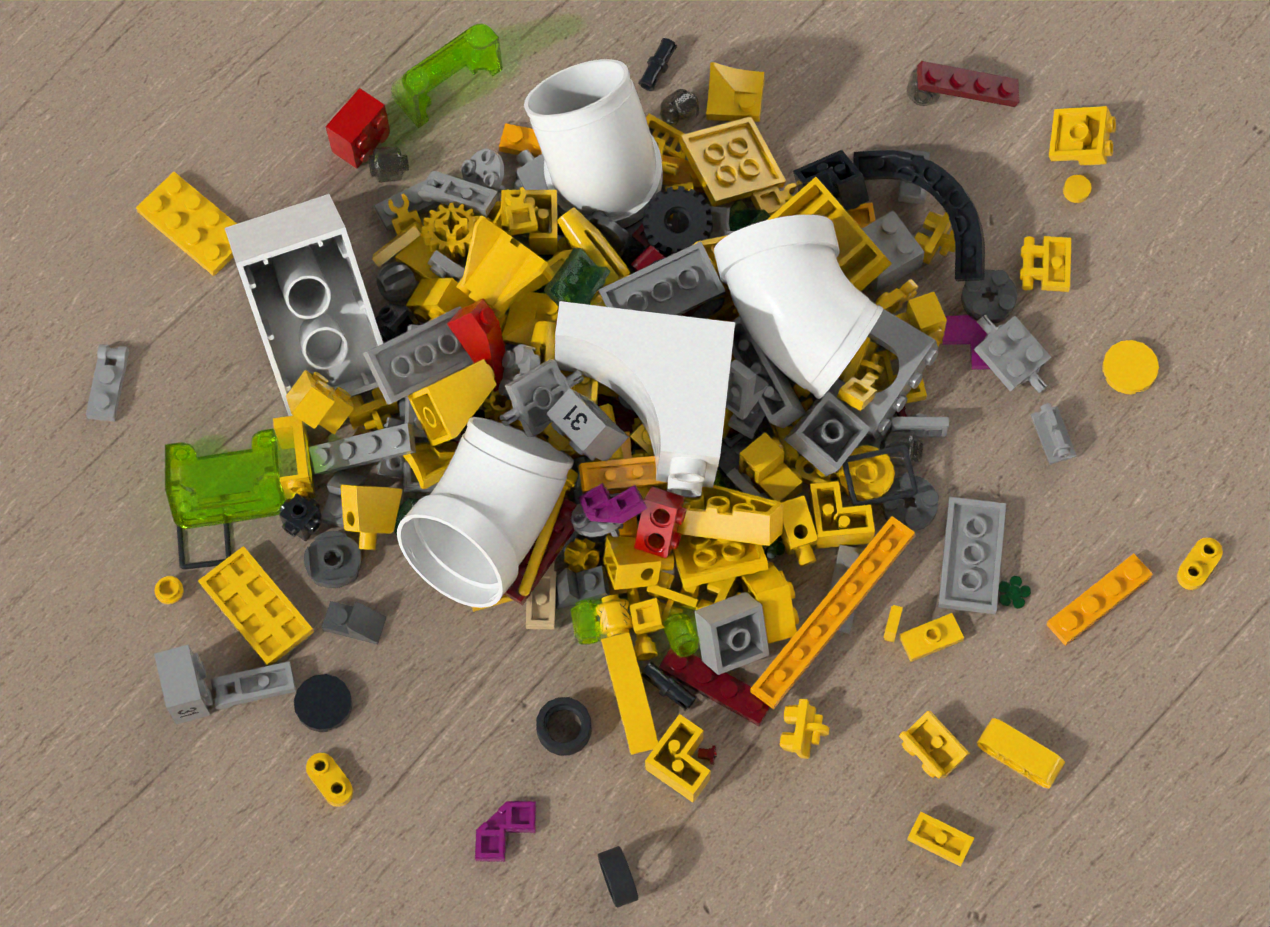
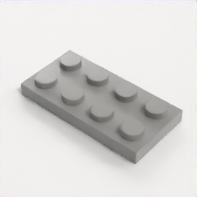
[599,241,726,316]
[363,306,474,405]
[938,497,1006,614]

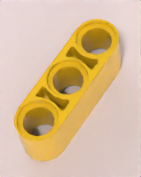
[976,718,1065,788]

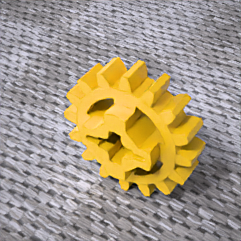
[422,203,479,259]

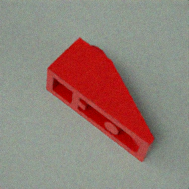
[447,299,506,392]

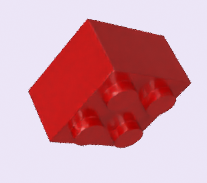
[325,88,390,169]

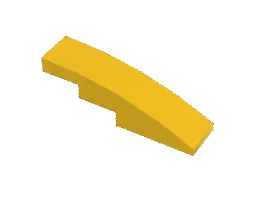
[601,632,658,755]

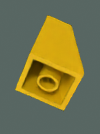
[407,359,496,446]

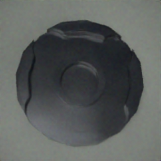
[294,674,353,732]

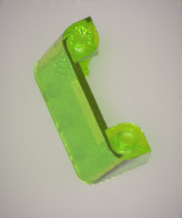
[391,24,503,128]
[165,428,286,529]

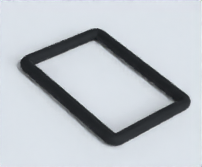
[843,445,918,506]
[176,501,231,570]

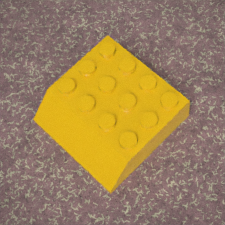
[767,177,892,292]

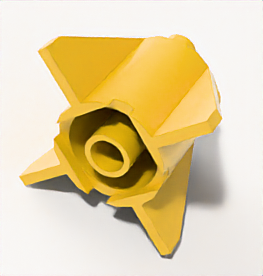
[456,215,549,319]

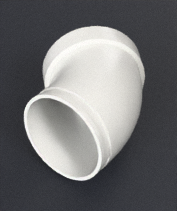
[524,59,663,228]
[714,215,883,399]
[397,417,574,608]

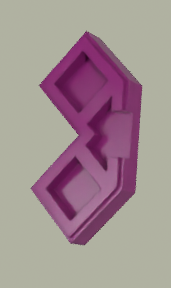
[942,315,990,370]
[579,483,647,523]
[475,801,536,862]

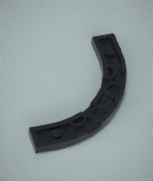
[853,150,985,282]

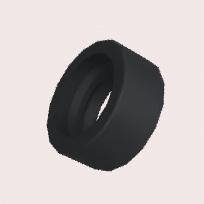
[536,697,592,756]
[598,846,638,908]

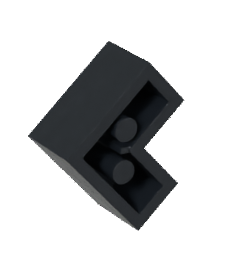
[793,150,870,211]

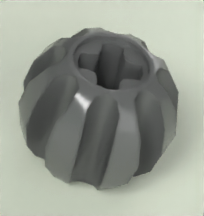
[376,262,416,303]

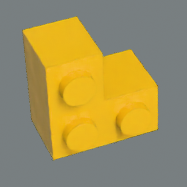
[501,190,557,255]
[406,278,476,323]
[885,292,947,360]
[286,370,354,435]
[739,432,803,502]
[809,481,875,549]
[740,562,799,644]
[645,714,711,803]

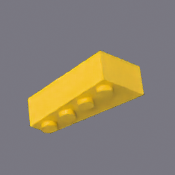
[660,485,783,546]

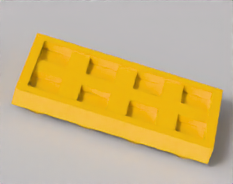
[136,172,237,276]
[198,546,314,666]

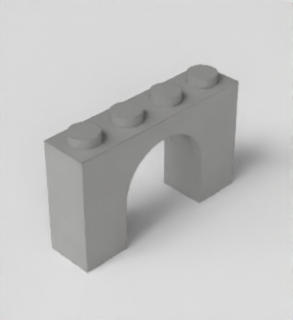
[827,309,939,440]

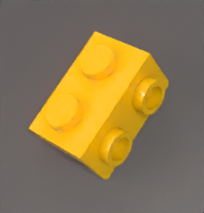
[899,711,970,779]

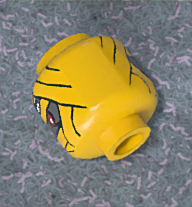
[594,595,633,637]

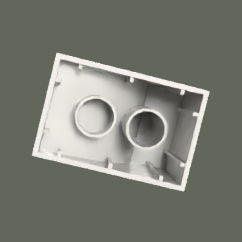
[225,194,383,416]
[555,301,735,497]

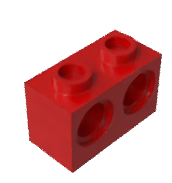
[634,487,687,559]

